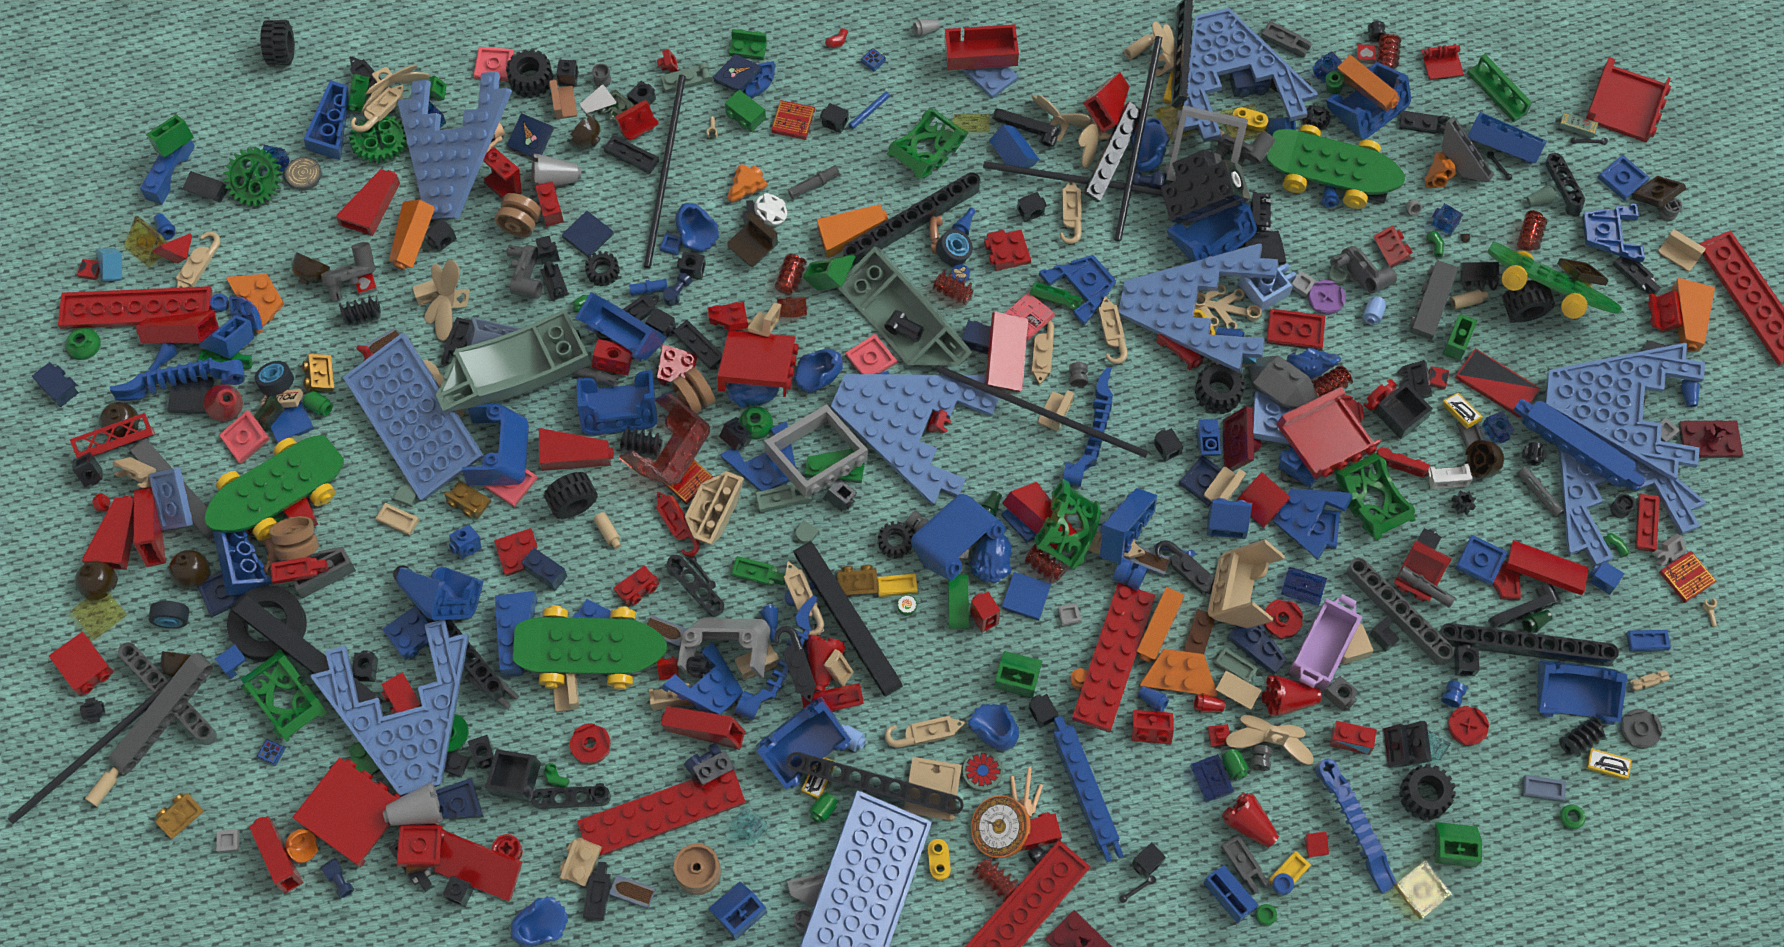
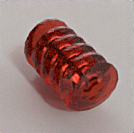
[1377,34,1402,69]
[1517,210,1548,251]
[775,254,807,295]
[932,269,974,306]
[1312,365,1353,397]
[1025,544,1069,584]
[972,856,1018,902]

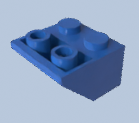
[199,315,254,359]
[1207,498,1252,539]
[708,881,767,941]

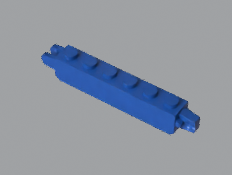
[1513,399,1645,492]
[1053,716,1123,863]

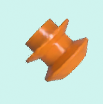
[1070,668,1088,691]

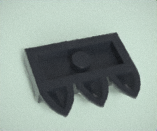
[1460,262,1499,291]
[1397,360,1432,399]

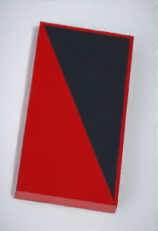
[1455,348,1541,418]

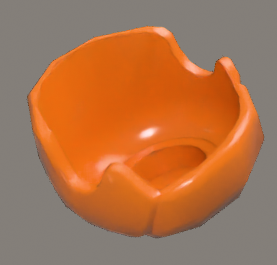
[285,829,318,863]

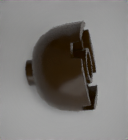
[567,113,601,150]
[292,252,330,285]
[99,402,140,440]
[1465,440,1504,478]
[169,550,211,590]
[75,561,118,601]
[161,651,191,677]

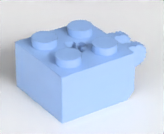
[1238,263,1297,311]

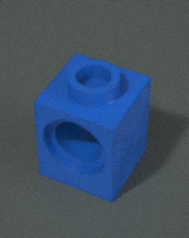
[1589,561,1625,595]

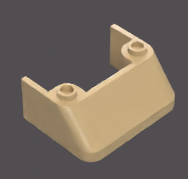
[1208,539,1285,628]

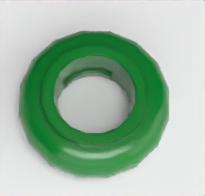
[1560,804,1586,830]

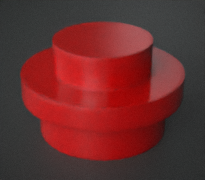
[92,493,111,512]

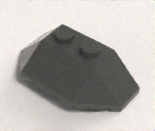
[1441,116,1494,183]
[1248,355,1319,409]

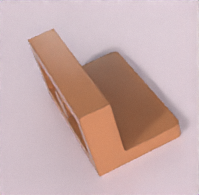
[550,80,577,120]

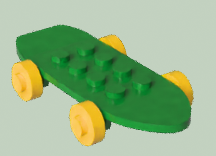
[1266,125,1405,209]
[1487,241,1622,319]
[205,435,344,541]
[513,605,667,690]

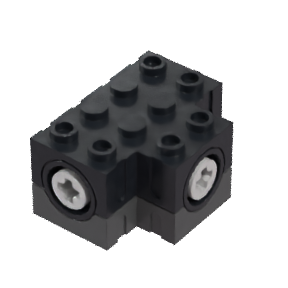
[1161,149,1250,226]

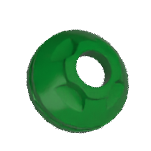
[65,328,101,360]
[739,406,773,440]

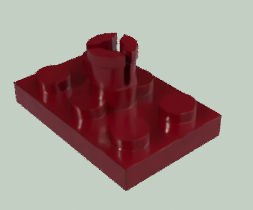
[1223,406,1261,472]
[1678,420,1743,458]
[1045,910,1112,947]

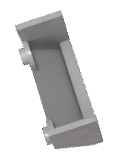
[678,618,770,678]

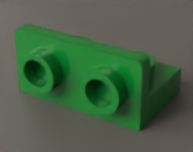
[729,29,767,60]

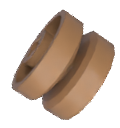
[494,193,542,237]
[671,367,716,416]
[269,516,319,561]
[674,843,721,895]

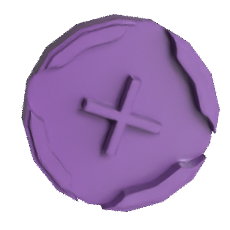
[1308,280,1346,315]

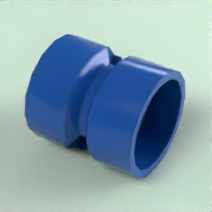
[1112,558,1148,591]

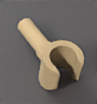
[707,116,718,138]
[1702,598,1717,627]

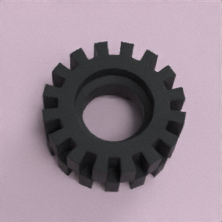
[585,251,620,286]
[878,521,913,559]

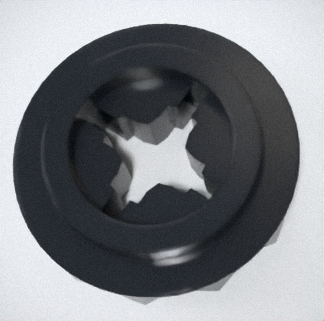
[1302,104,1331,130]

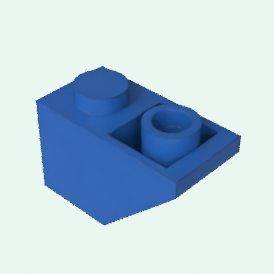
[1196,419,1221,456]

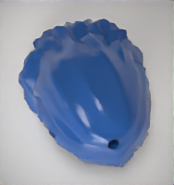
[1131,122,1170,173]
[675,203,720,252]
[1287,348,1341,379]
[794,349,843,393]
[727,383,779,408]
[969,533,1012,583]
[968,704,1019,751]
[510,896,568,947]

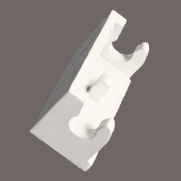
[1427,464,1473,490]

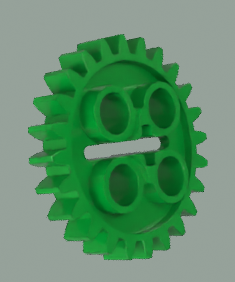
[349,114,408,164]
[223,147,283,207]

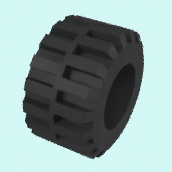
[260,20,295,65]
[506,49,553,98]
[1502,280,1555,322]
[1195,362,1245,414]
[544,472,598,519]
[1399,764,1456,820]

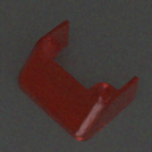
[619,393,710,485]

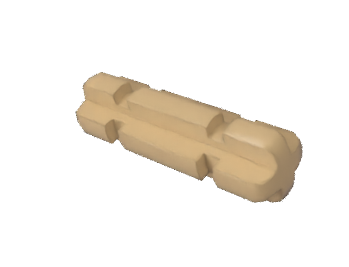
[1630,670,1670,691]

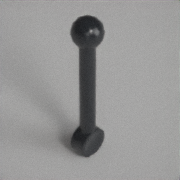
[1570,137,1608,145]
[1487,151,1512,181]
[689,556,716,589]
[1119,875,1156,903]

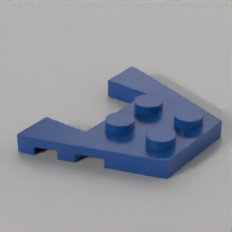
[1582,203,1645,262]
[1039,255,1116,326]
[720,421,796,491]
[1273,488,1353,560]
[661,642,743,715]

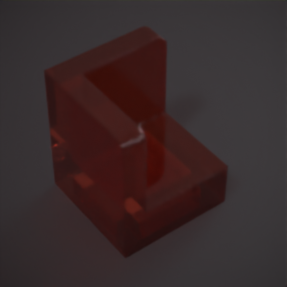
[777,296,807,318]

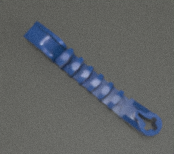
[110,358,245,401]
[1063,367,1113,487]
[734,596,818,721]
[1314,758,1399,894]

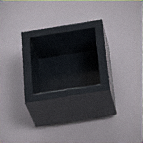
[1375,382,1433,439]
[485,749,541,801]

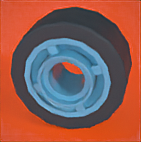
[936,229,973,266]
[254,361,294,396]
[149,601,189,628]

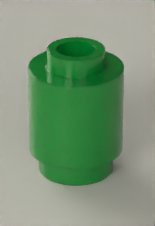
[1326,71,1344,94]
[303,391,333,417]
[1222,749,1249,781]
[809,792,838,824]

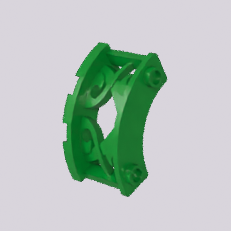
[887,109,969,179]
[1334,453,1415,540]
[1034,479,1102,570]
[240,649,328,742]

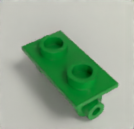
[347,74,369,112]

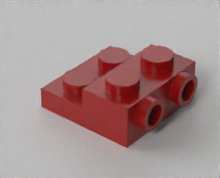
[984,229,1031,271]

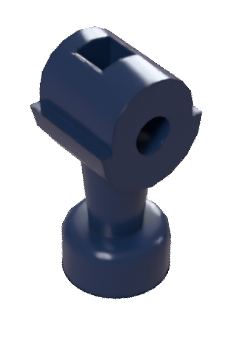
[1133,171,1166,189]
[663,272,692,306]
[684,743,721,775]
[321,858,354,899]

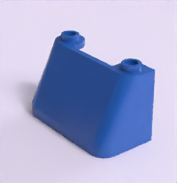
[1326,62,1411,139]
[1167,202,1257,262]
[577,370,657,435]
[911,494,1007,581]
[396,567,484,620]
[1537,660,1627,725]
[756,697,851,789]

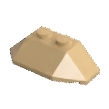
[685,471,744,546]

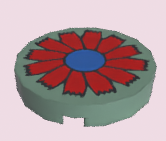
[962,751,1003,792]

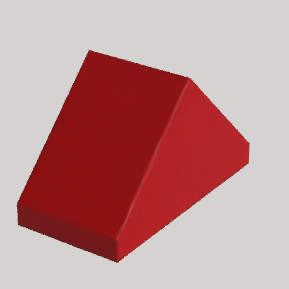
[152,233,192,264]

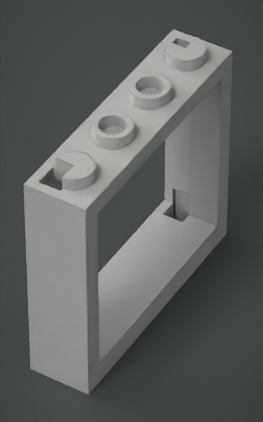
[1164,105,1248,181]
[765,404,868,498]

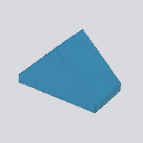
[96,248,122,281]

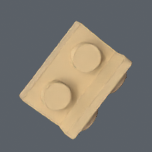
[559,838,602,886]

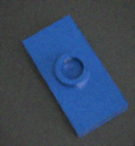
[1626,630,1671,652]

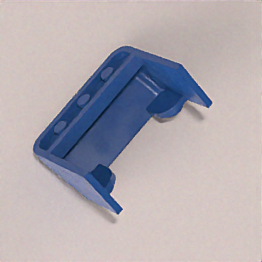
[575,292,667,362]
[462,404,529,486]

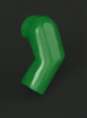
[1426,231,1445,257]
[572,295,589,312]
[1603,533,1630,557]
[544,763,569,788]

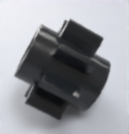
[1522,442,1547,466]
[1451,490,1476,515]
[686,653,711,678]
[80,697,105,724]

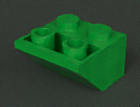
[803,255,855,290]
[994,651,1043,698]
[1435,822,1482,868]

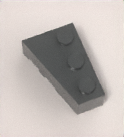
[282,547,356,599]

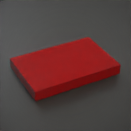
[1266,308,1326,351]

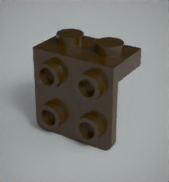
[727,212,778,267]

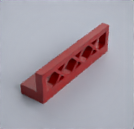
[69,413,155,458]

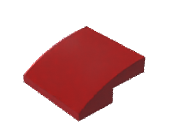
[1236,472,1291,528]

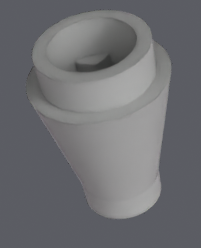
[913,19,940,37]

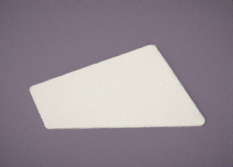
[580,85,617,113]

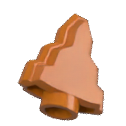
[1425,151,1456,188]
[727,164,768,203]

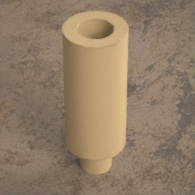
[1124,33,1155,60]
[1450,290,1488,310]
[593,512,621,549]
[85,767,120,807]

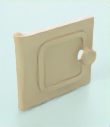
[903,757,962,821]

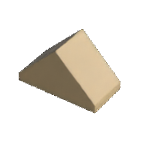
[1340,623,1374,664]

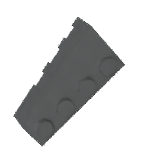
[1409,260,1459,340]

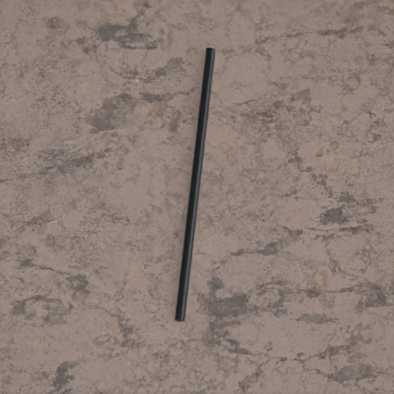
[1114,36,1162,241]
[644,75,686,268]
[983,161,1163,196]
[937,365,1149,458]
[8,653,207,824]

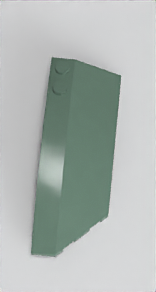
[838,246,973,366]
[436,309,591,412]

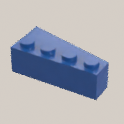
[304,80,349,160]
[1468,112,1547,164]
[1100,488,1157,565]
[213,530,272,595]
[495,591,538,678]

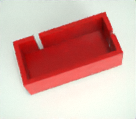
[944,24,1019,71]

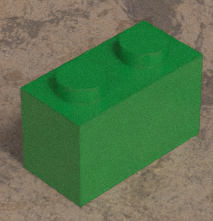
[725,90,766,132]
[146,115,194,158]
[1443,314,1478,361]

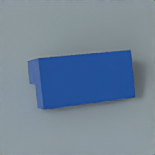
[989,125,1040,174]
[1203,865,1259,924]

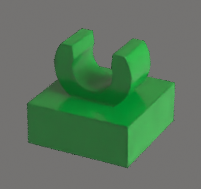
[429,76,447,101]

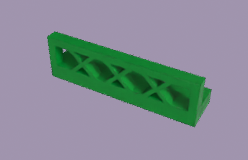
[1467,54,1532,122]

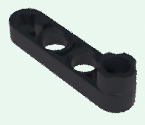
[992,108,1060,147]
[1546,153,1585,217]
[667,555,724,617]
[1488,584,1561,629]
[531,783,611,809]

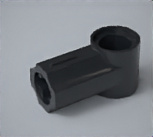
[884,310,924,342]

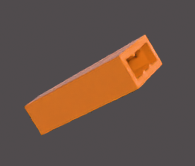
[1337,54,1399,112]
[389,199,435,270]
[817,204,888,258]
[1672,278,1715,352]
[1137,587,1185,663]

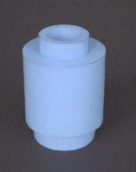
[1363,296,1386,325]
[842,724,866,752]

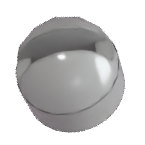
[1406,199,1422,216]

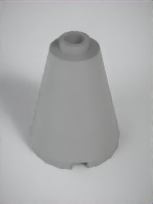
[532,154,581,190]
[383,782,443,826]

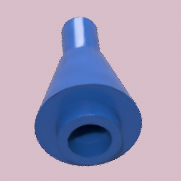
[1321,185,1340,208]
[952,207,976,236]
[148,343,179,372]
[759,605,779,642]

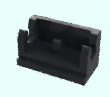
[182,171,228,203]
[1251,192,1271,232]

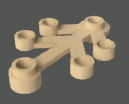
[1195,285,1262,329]

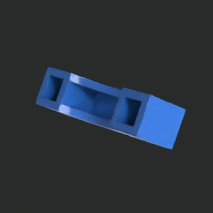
[140,140,195,205]

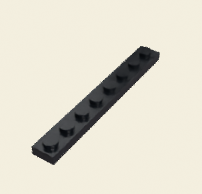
[1171,0,1194,108]

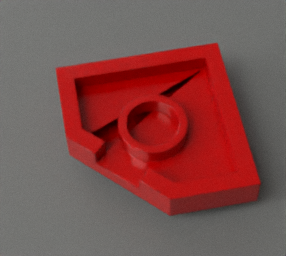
[707,302,748,331]
[494,528,538,577]

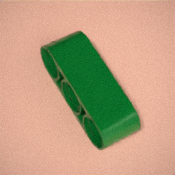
[948,574,969,629]

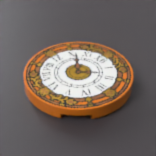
[971,795,1030,858]

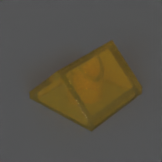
[124,216,167,267]

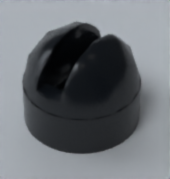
[1027,847,1046,865]

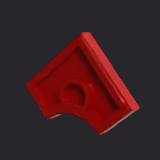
[1492,561,1521,600]

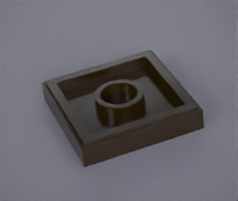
[1632,176,1686,208]
[1557,258,1609,286]

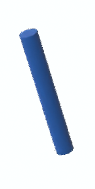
[848,91,890,129]

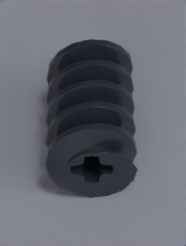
[339,295,381,325]
[620,426,663,457]
[1559,716,1606,757]

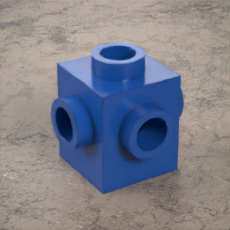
[449,524,482,559]

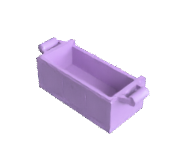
[1288,594,1362,692]

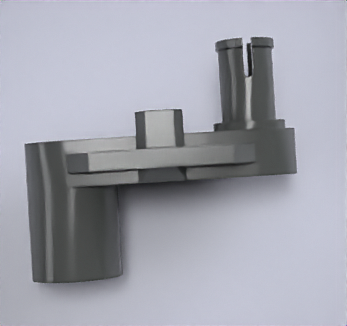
[1214,131,1276,164]
[321,242,376,301]
[506,245,543,299]
[1330,246,1397,293]

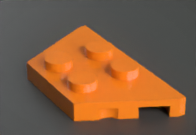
[226,274,284,334]
[1140,648,1218,696]

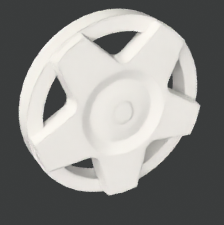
[754,193,787,226]

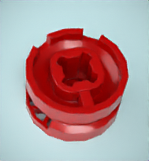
[492,834,523,860]

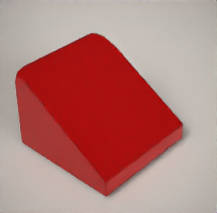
[1304,831,1329,858]

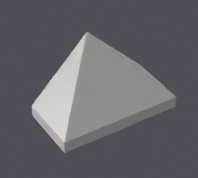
[787,871,827,907]

